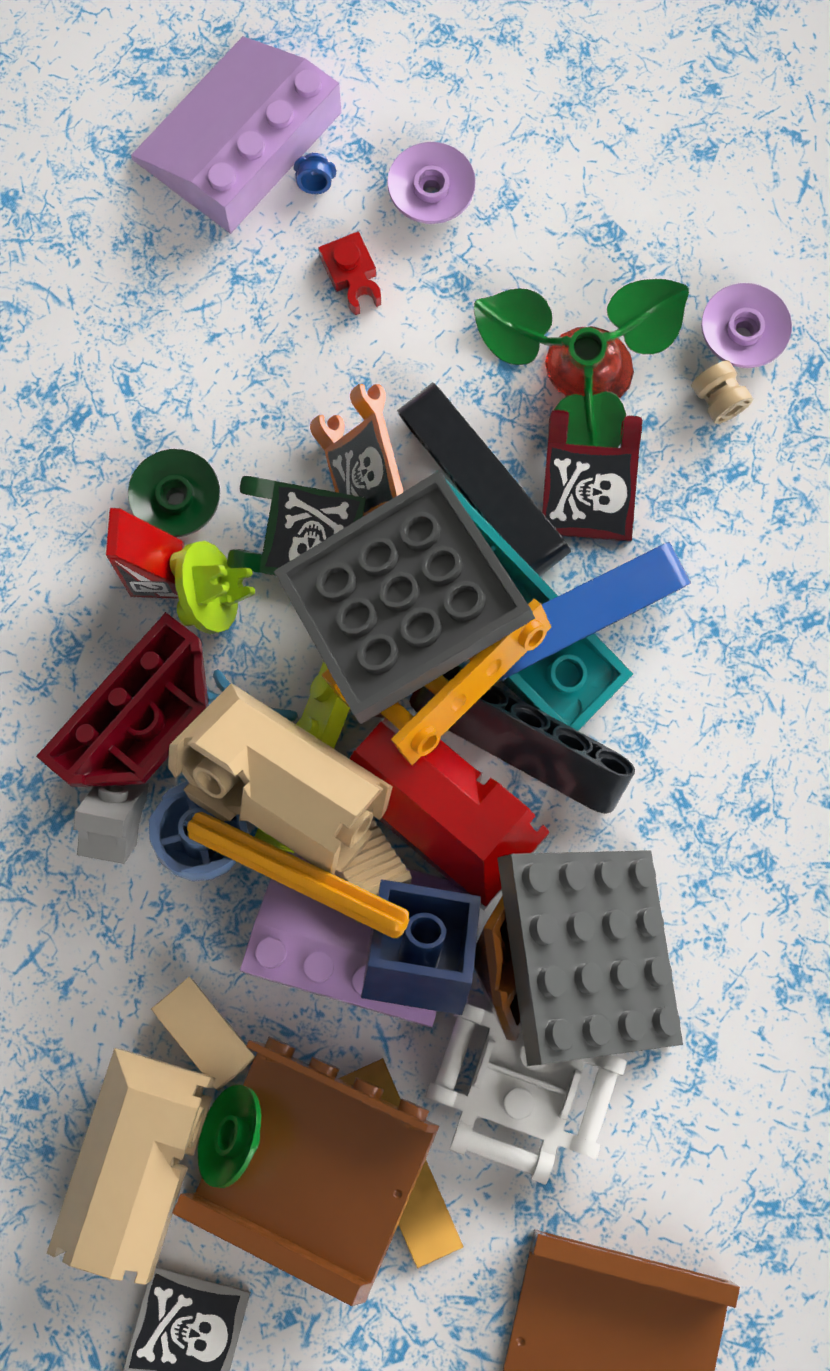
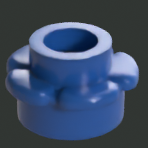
[293,153,337,194]

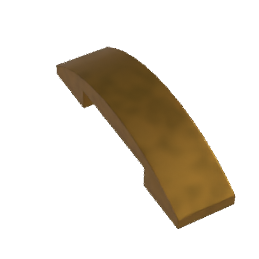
[339,1058,464,1268]

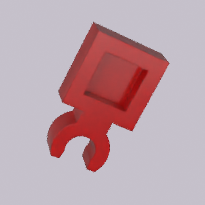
[318,231,382,315]

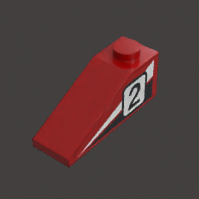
[106,508,185,599]

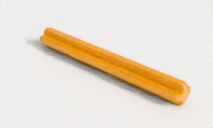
[186,812,409,938]

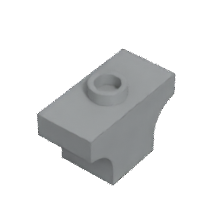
[73,783,149,864]

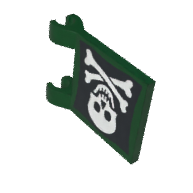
[227,476,367,576]

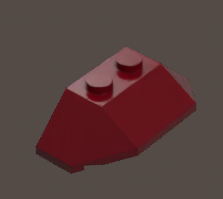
[36,612,209,787]

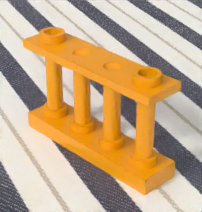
[322,599,551,765]

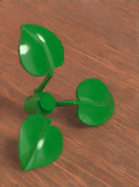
[474,279,689,448]

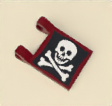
[542,410,643,542]

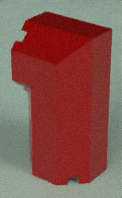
[349,718,550,910]

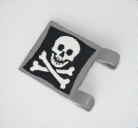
[123,1267,251,1371]

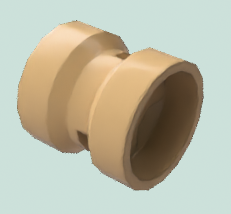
[691,360,754,424]

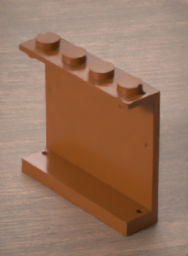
[172,1036,440,1306]
[503,1229,740,1371]

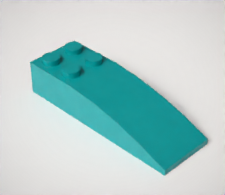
[436,470,633,731]

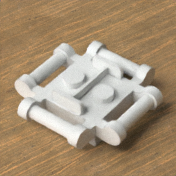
[425,1003,627,1185]

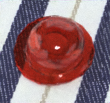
[545,326,634,399]

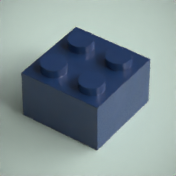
[361,879,481,1015]

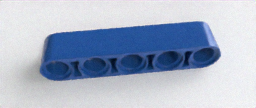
[498,542,691,681]

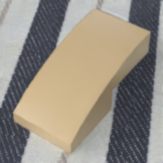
[151,977,255,1091]

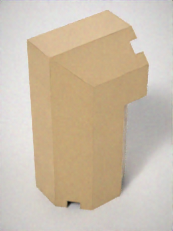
[168,683,392,875]
[47,1048,216,1285]

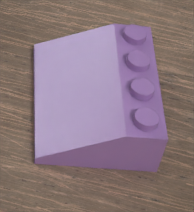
[131,36,342,234]
[240,852,463,1028]

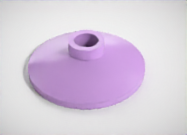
[388,142,476,224]
[701,283,792,368]

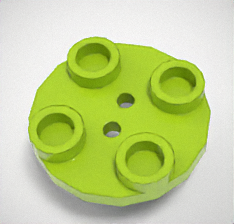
[170,541,255,635]

